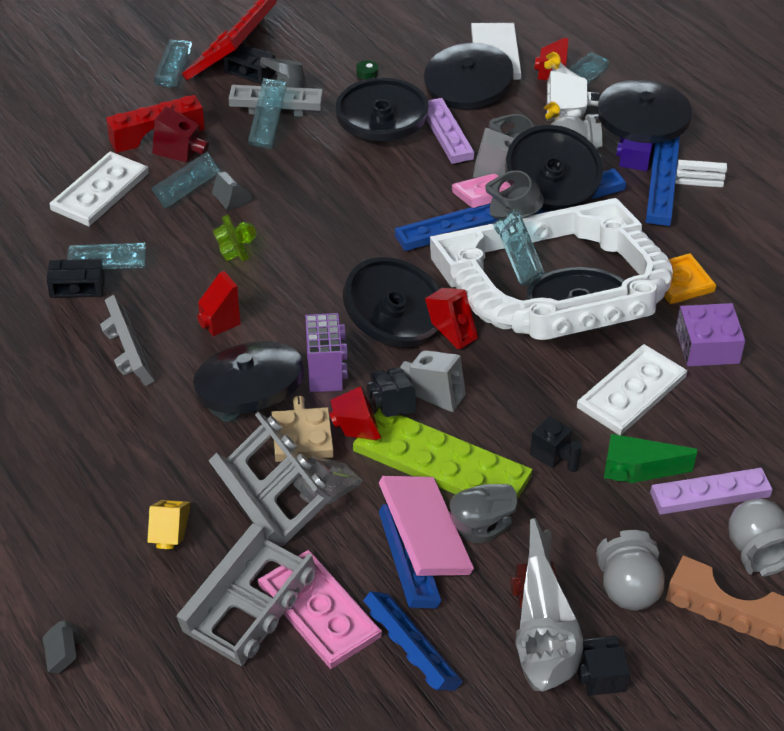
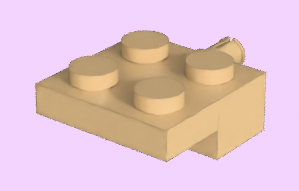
[272,396,333,462]

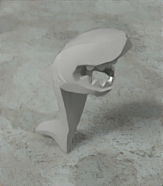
[515,518,583,692]

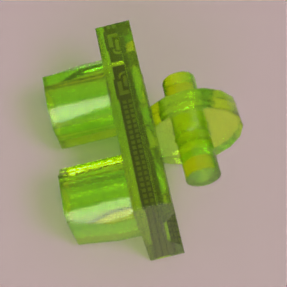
[213,214,257,262]

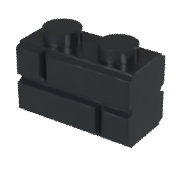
[223,44,276,85]
[46,259,105,298]
[366,367,417,417]

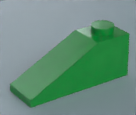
[604,434,698,483]

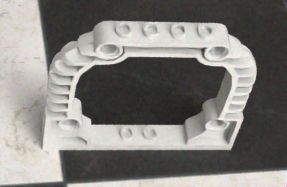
[430,198,673,340]

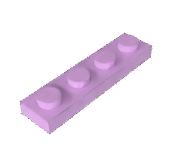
[427,98,474,164]
[650,468,772,515]

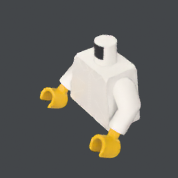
[544,52,600,121]

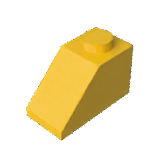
[147,500,191,549]

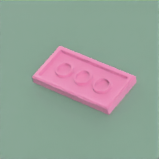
[379,476,474,576]
[258,550,382,670]

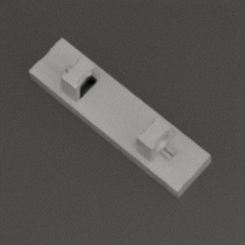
[229,85,323,117]
[100,295,155,386]

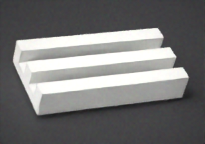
[675,160,727,187]

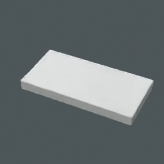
[471,23,521,80]
[49,151,149,227]
[577,344,688,435]

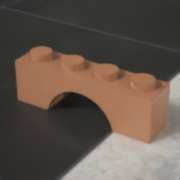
[666,555,784,649]

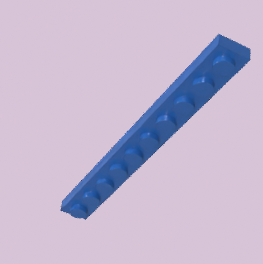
[395,168,626,251]

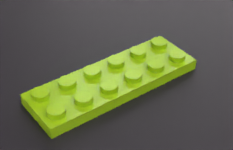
[353,408,533,499]

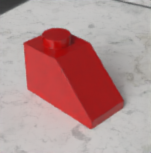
[534,38,569,80]
[197,271,241,336]
[425,288,478,349]
[329,386,381,440]

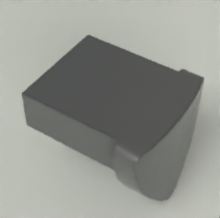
[212,172,253,211]
[42,621,83,674]

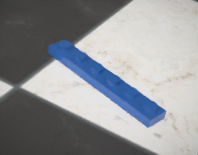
[645,136,680,226]

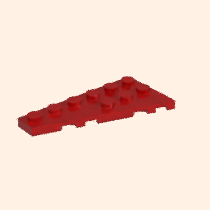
[181,0,277,81]

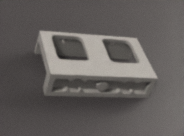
[208,412,332,548]
[176,523,316,666]

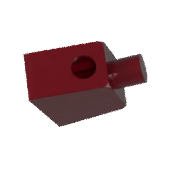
[152,106,209,162]

